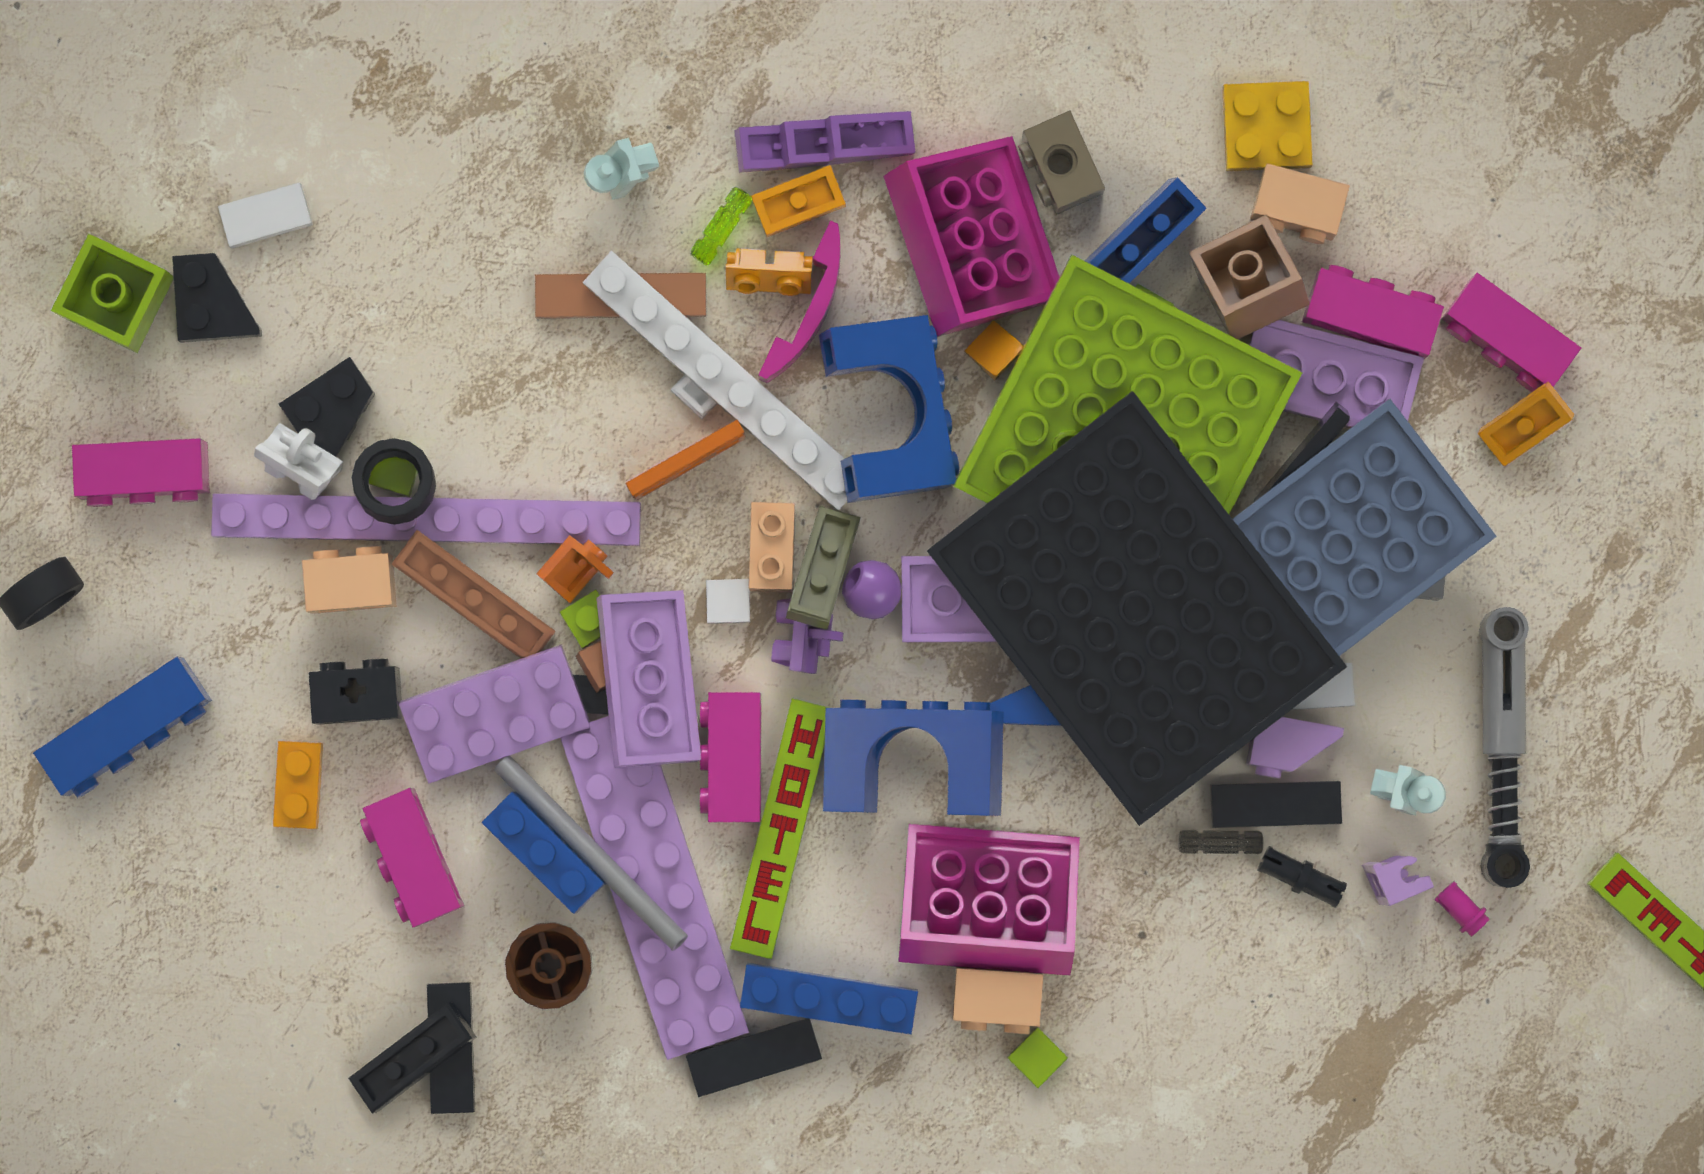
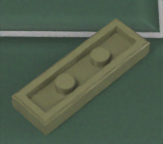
[786,506,861,630]

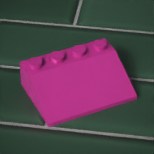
[883,136,1059,337]
[898,824,1080,976]

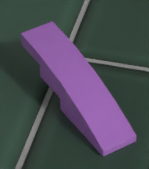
[734,111,916,173]

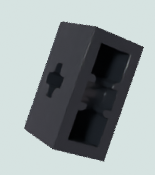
[309,659,403,725]

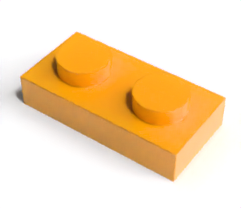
[751,165,846,237]
[1478,381,1574,467]
[273,741,323,829]

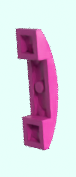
[758,220,841,383]

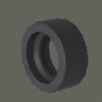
[351,438,436,525]
[0,557,84,630]

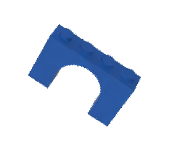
[819,315,960,503]
[823,700,1004,816]

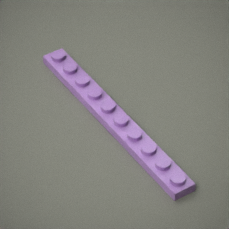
[211,494,641,546]

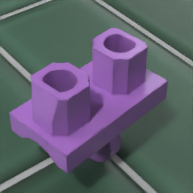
[771,598,844,674]

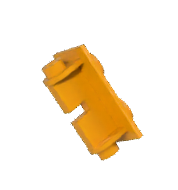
[726,248,813,296]

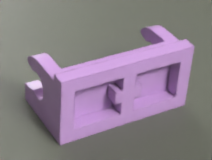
[1362,856,1434,906]

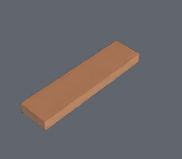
[535,273,706,319]
[391,530,556,659]

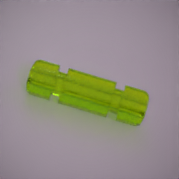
[691,187,752,265]

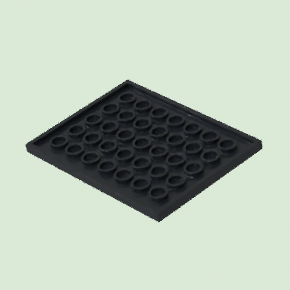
[927,391,1347,826]

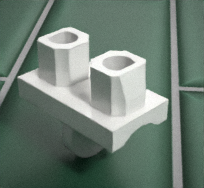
[254,423,343,500]

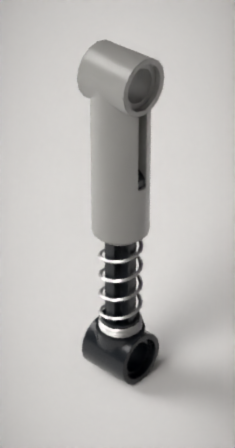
[1479,607,1530,888]

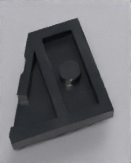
[172,253,262,343]
[279,357,375,457]

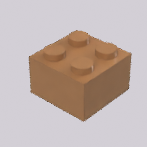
[1189,214,1310,339]

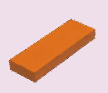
[625,420,746,500]

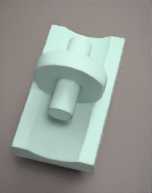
[584,138,659,200]
[1370,765,1446,816]

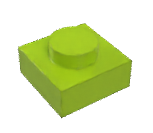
[560,590,601,649]

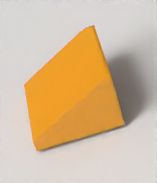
[964,320,1024,381]

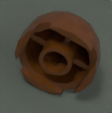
[505,922,593,1009]

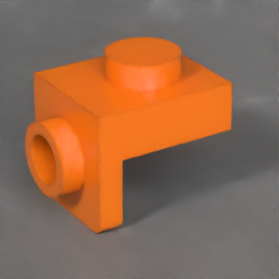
[536,535,614,603]

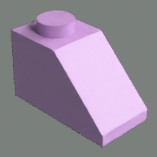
[1246,717,1344,779]

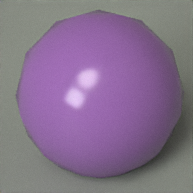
[842,560,902,619]

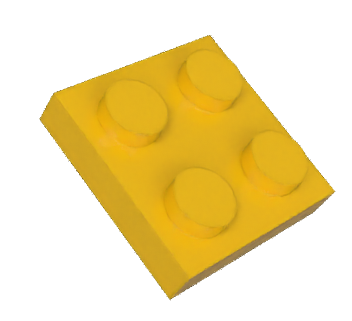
[1222,81,1313,171]

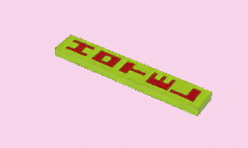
[730,698,830,959]
[1587,852,1704,990]

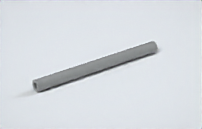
[494,755,688,951]

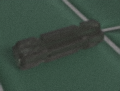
[1178,830,1263,854]

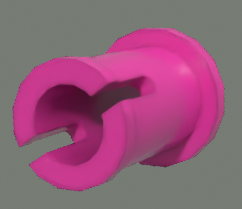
[1434,881,1490,937]

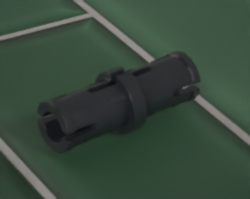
[1257,846,1347,908]

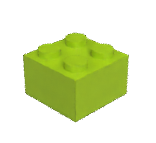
[51,233,174,353]

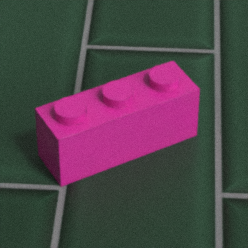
[1301,265,1444,359]
[1441,272,1582,392]
[72,438,210,507]
[700,692,761,822]
[360,788,464,927]

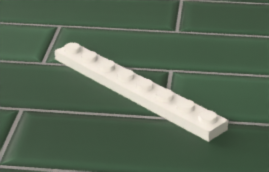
[583,250,847,511]

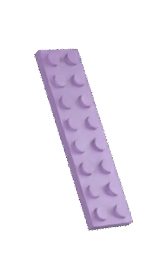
[561,716,749,1060]

